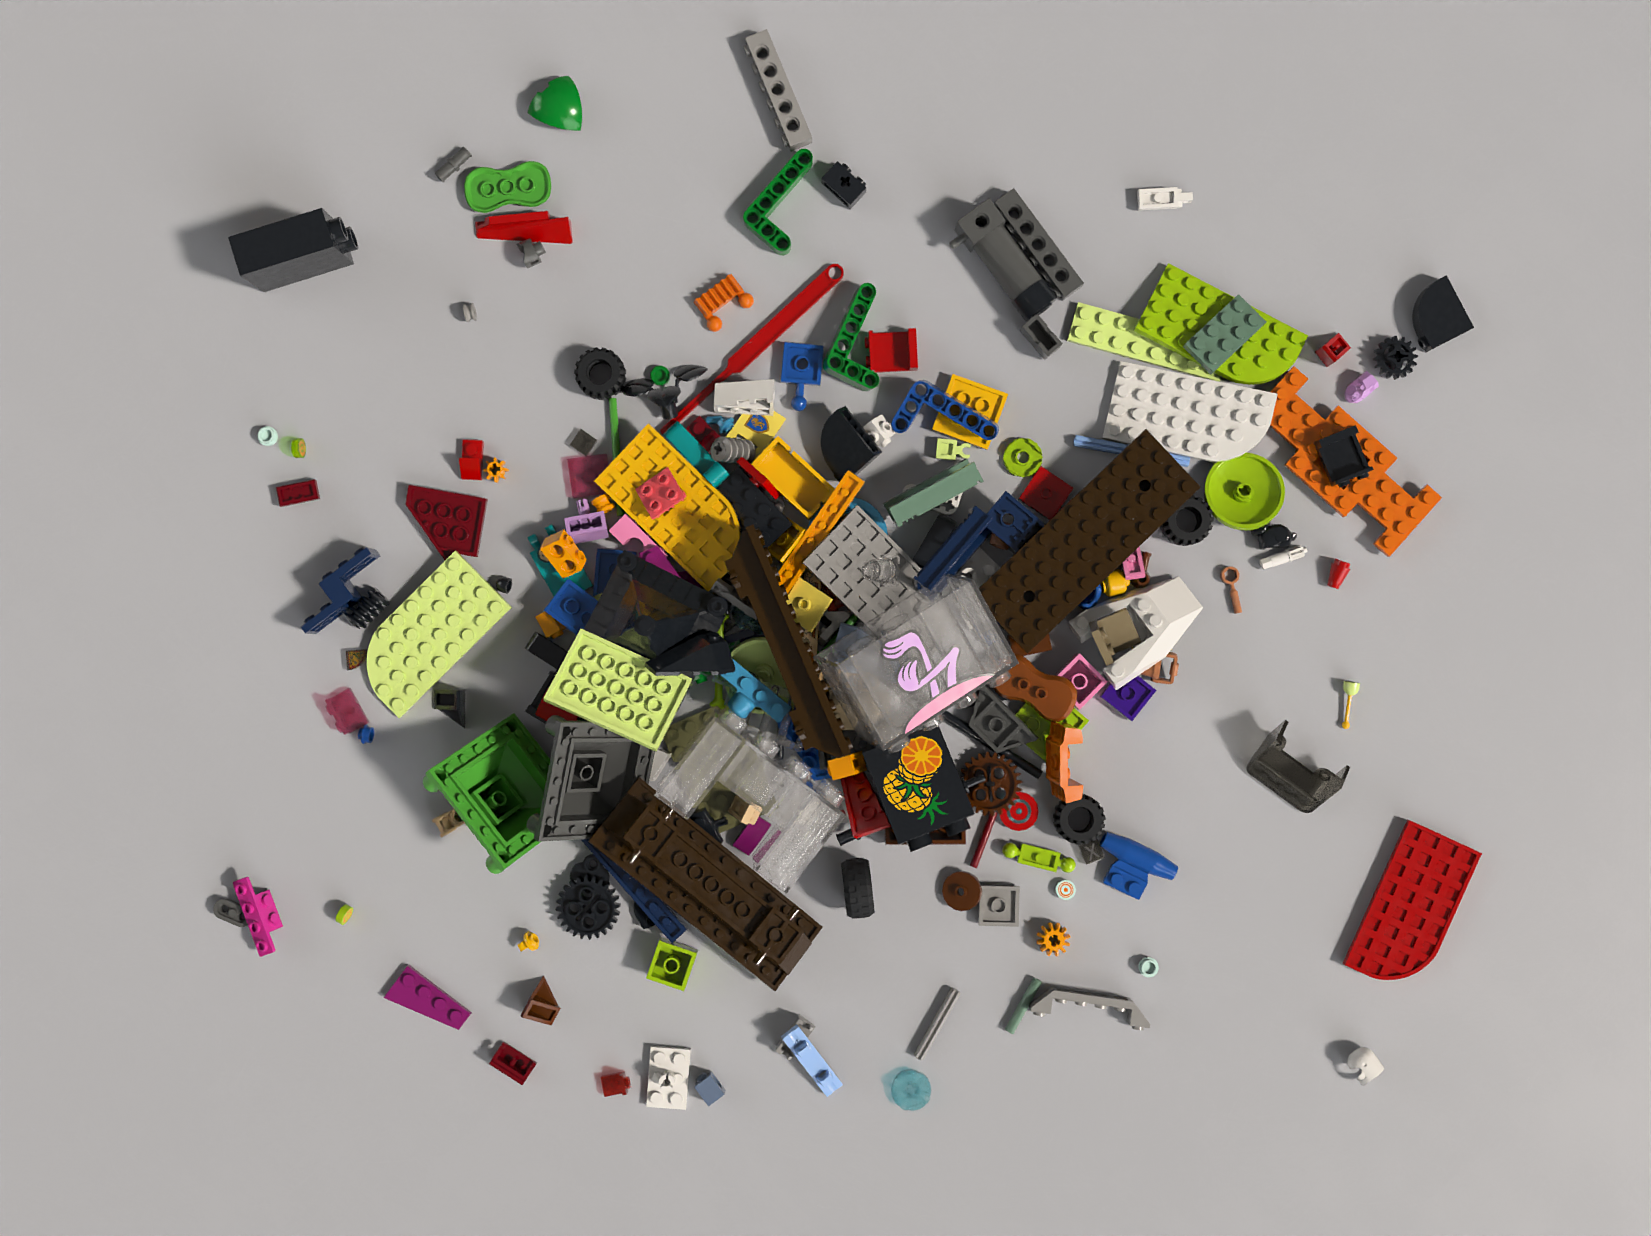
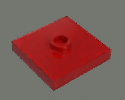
[737,457,780,500]
[1019,466,1073,520]

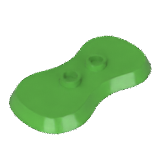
[464,161,551,213]

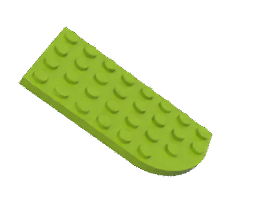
[1134,263,1308,385]

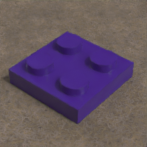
[1100,676,1157,721]

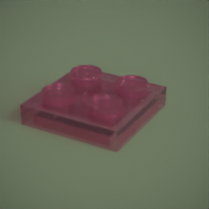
[567,454,609,499]

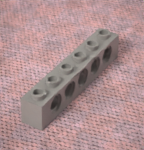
[743,29,812,152]

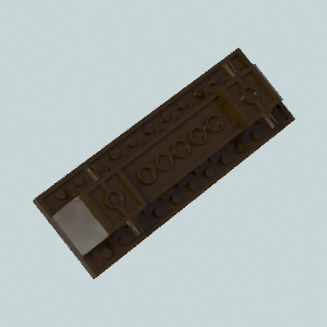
[972,429,1201,653]
[724,524,853,758]
[588,777,823,991]

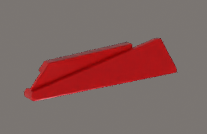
[475,211,573,244]

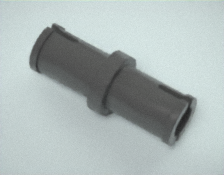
[435,147,472,182]

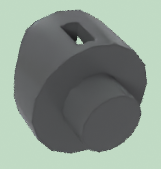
[516,238,546,268]

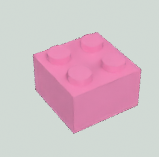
[1055,653,1108,710]

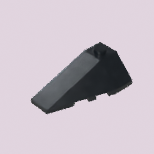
[644,631,735,676]

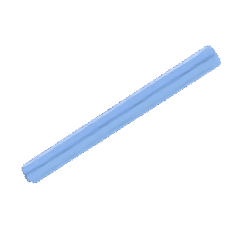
[1073,435,1190,467]

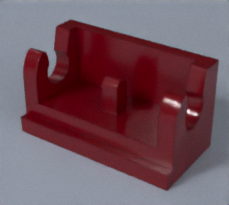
[489,1042,537,1085]

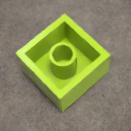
[646,937,698,991]

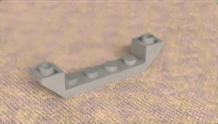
[1029,987,1150,1030]

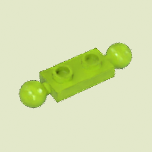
[1002,842,1076,873]

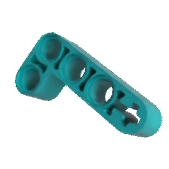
[663,421,729,488]

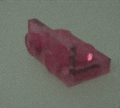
[325,688,370,735]

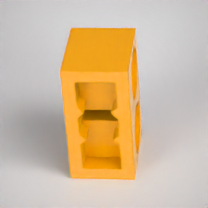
[540,529,587,579]
[827,751,867,780]

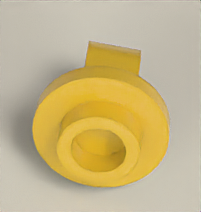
[517,931,539,952]

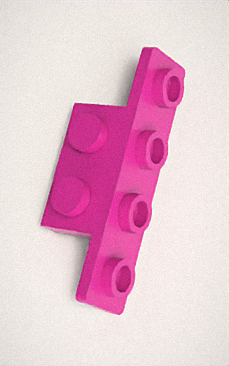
[233,877,283,957]

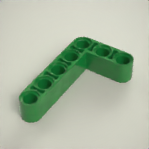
[743,149,813,256]
[823,283,880,391]

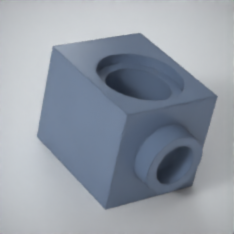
[694,1071,726,1107]

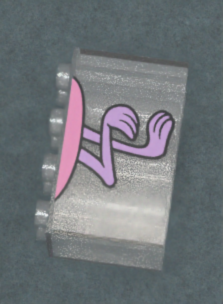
[813,573,1019,753]

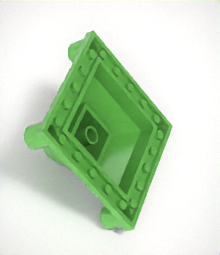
[423,713,550,874]

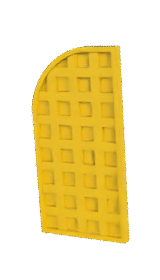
[594,423,741,592]

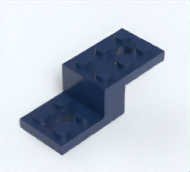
[986,491,1045,554]
[301,547,380,634]

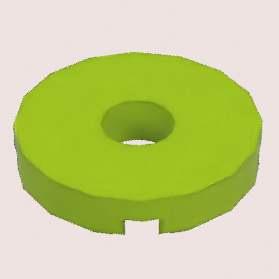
[1003,438,1042,478]

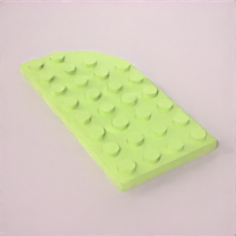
[367,551,512,718]

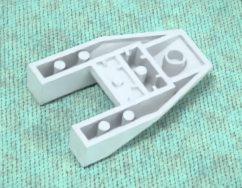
[1069,577,1203,690]

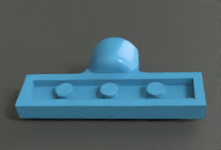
[721,658,792,723]

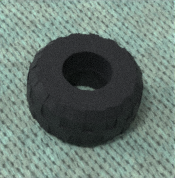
[841,858,875,919]

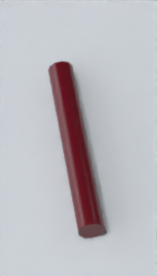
[970,812,998,868]

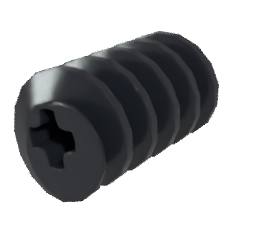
[344,587,390,629]

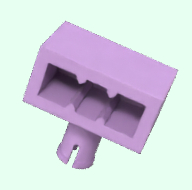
[564,499,609,544]

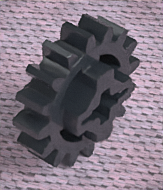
[1373,336,1418,380]

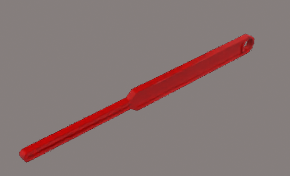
[660,264,844,435]

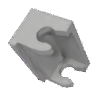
[776,1015,816,1060]

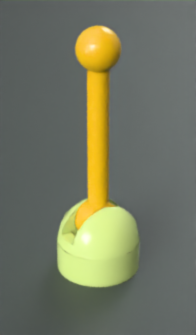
[1342,681,1360,729]

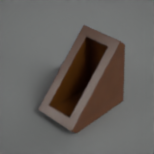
[520,976,561,1025]

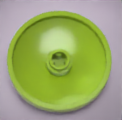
[1204,453,1285,530]

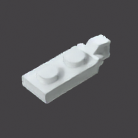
[1137,187,1193,211]

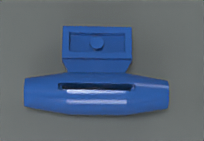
[1100,832,1178,900]

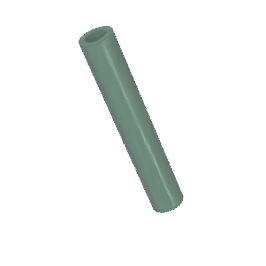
[1005,977,1042,1034]

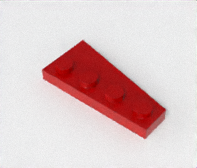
[840,771,891,839]

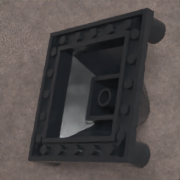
[584,550,732,712]

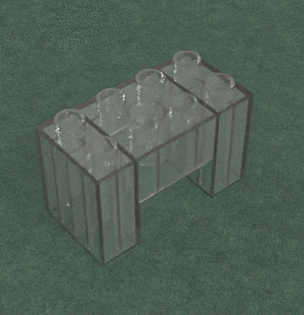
[654,707,846,894]

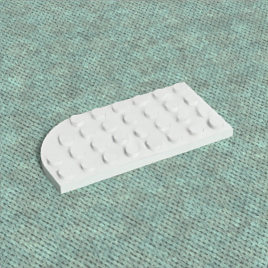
[1102,361,1278,462]

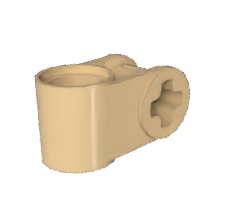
[432,809,465,838]

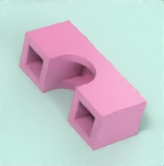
[609,514,669,558]

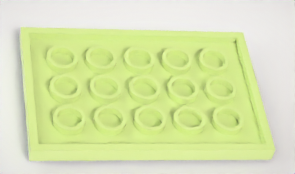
[543,629,692,752]

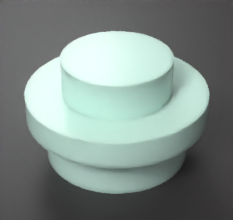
[257,426,278,446]
[1138,957,1159,977]

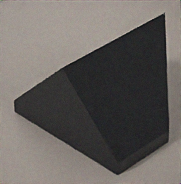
[434,689,465,728]

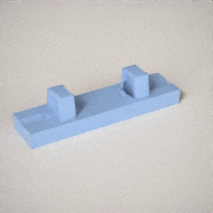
[781,1024,843,1097]

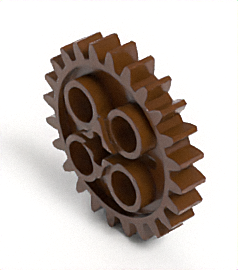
[960,752,1023,816]

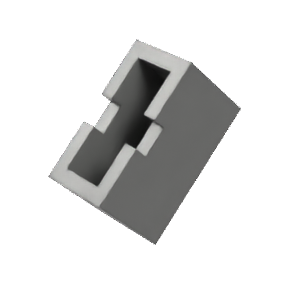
[1020,315,1063,360]

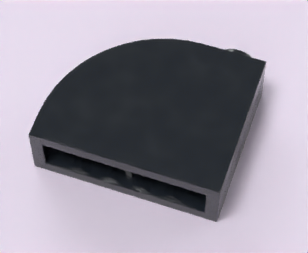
[1412,275,1474,352]
[821,406,882,482]

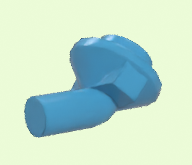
[706,416,734,433]

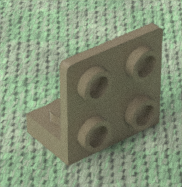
[1089,608,1141,666]

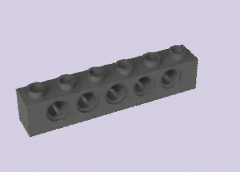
[994,188,1084,301]

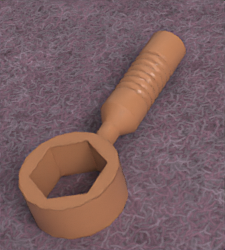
[1220,567,1242,614]

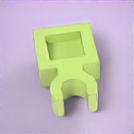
[935,438,971,460]

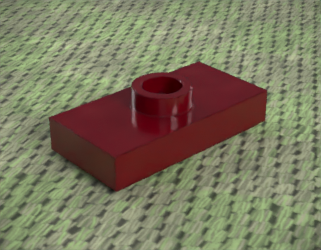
[276,479,320,507]

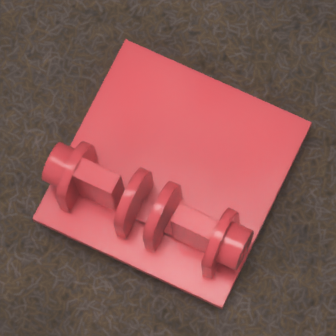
[635,467,687,520]

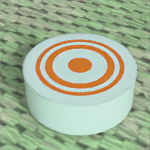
[1055,880,1076,900]

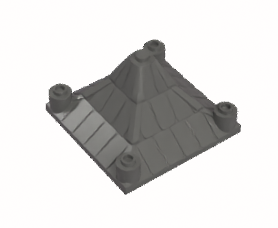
[527,715,655,842]

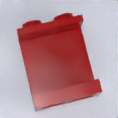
[865,328,918,373]

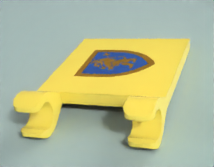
[726,411,786,461]

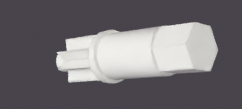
[1259,545,1308,570]

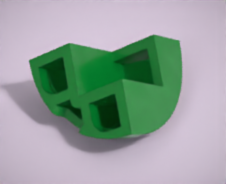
[527,76,582,131]

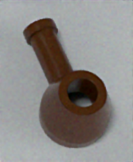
[1130,552,1152,589]

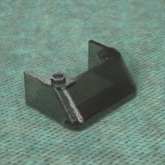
[1246,720,1350,813]

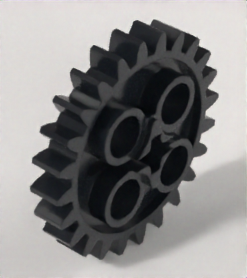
[555,874,621,940]

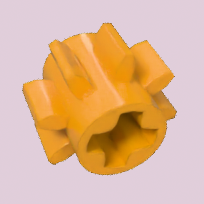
[483,457,509,483]

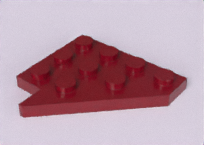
[405,485,488,560]

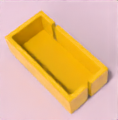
[751,436,835,520]

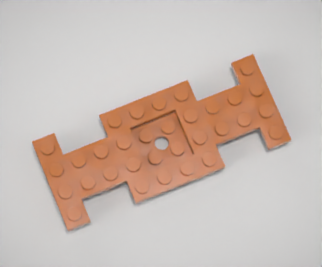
[1270,366,1442,557]

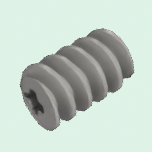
[711,437,756,463]

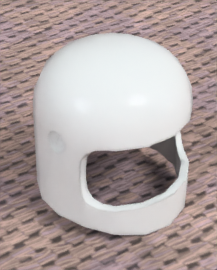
[1347,1047,1384,1086]

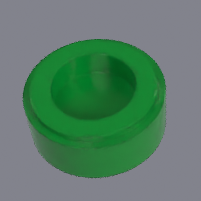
[650,365,670,386]

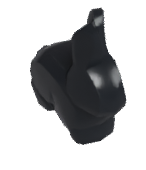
[1251,523,1297,550]

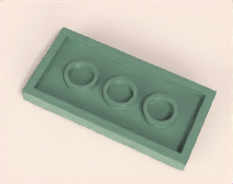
[1183,294,1266,375]

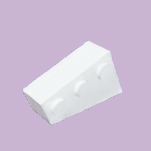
[714,379,775,416]

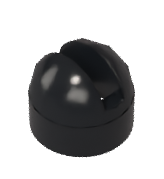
[496,577,512,594]

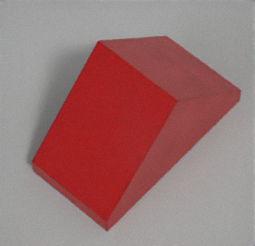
[1315,333,1351,367]

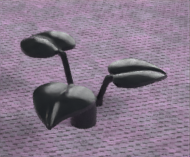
[620,365,708,419]

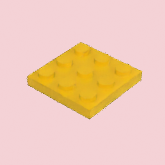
[932,374,1008,450]

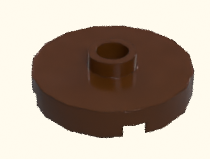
[942,871,982,911]

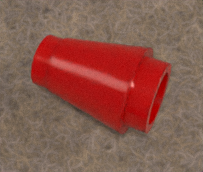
[1327,559,1351,589]

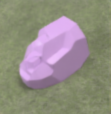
[1344,371,1379,403]

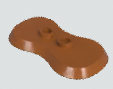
[991,654,1077,722]

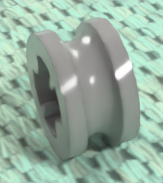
[463,303,477,322]

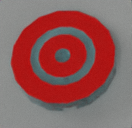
[999,791,1039,831]

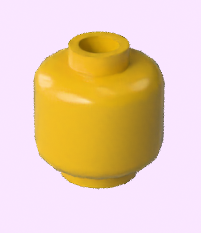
[1101,569,1130,597]

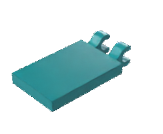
[527,524,594,596]

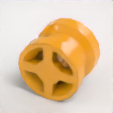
[591,493,615,514]

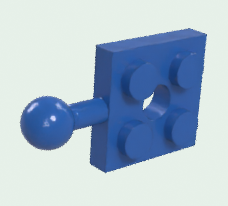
[781,342,824,411]

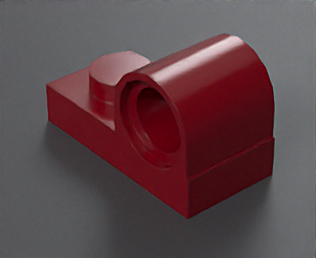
[686,415,721,455]

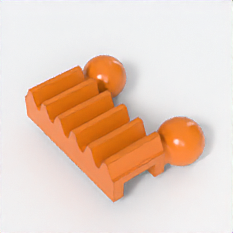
[694,274,754,332]

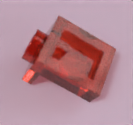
[601,1071,631,1097]

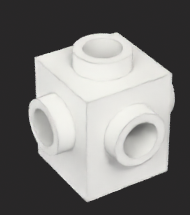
[863,414,896,448]

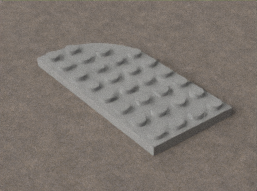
[802,505,945,669]

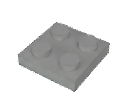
[978,885,1020,927]

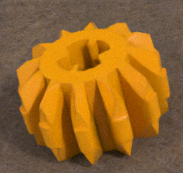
[1036,922,1070,956]

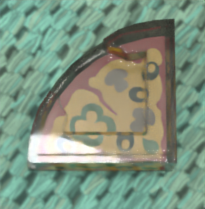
[346,649,367,671]

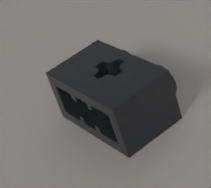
[821,161,866,209]

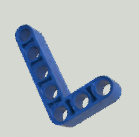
[891,380,999,440]

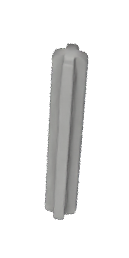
[914,988,960,1060]

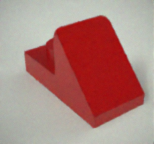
[459,440,484,480]

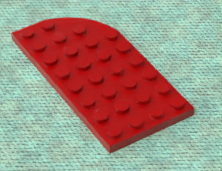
[1342,819,1482,980]

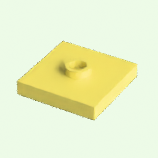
[786,577,833,633]

